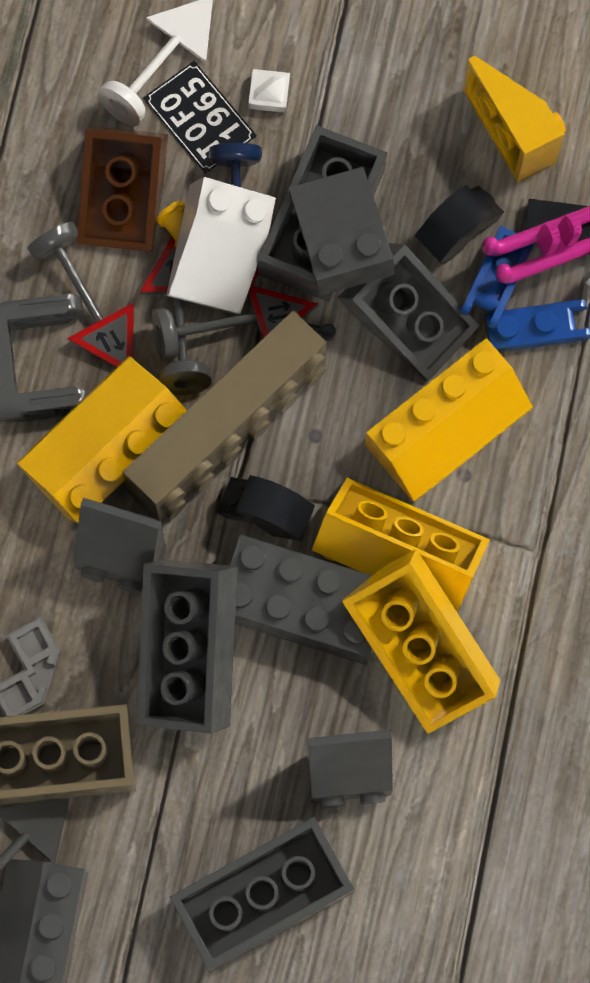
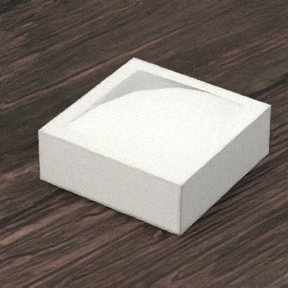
[248,69,290,113]

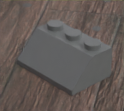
[0,859,88,983]

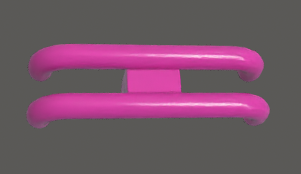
[482,206,590,284]

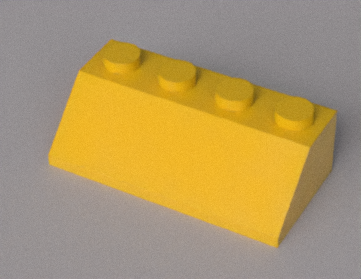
[364,338,533,503]
[16,356,187,524]
[311,477,490,613]
[342,549,501,734]

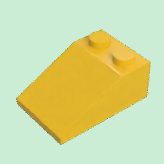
[463,56,566,182]

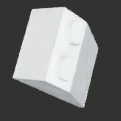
[166,177,276,315]

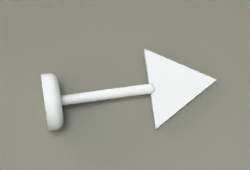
[97,0,213,126]

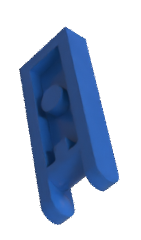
[460,226,534,329]
[484,299,590,353]

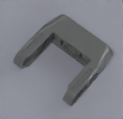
[0,294,91,422]

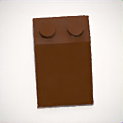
[77,126,168,252]

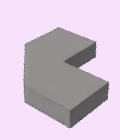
[0,616,61,717]

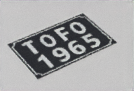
[143,61,257,174]

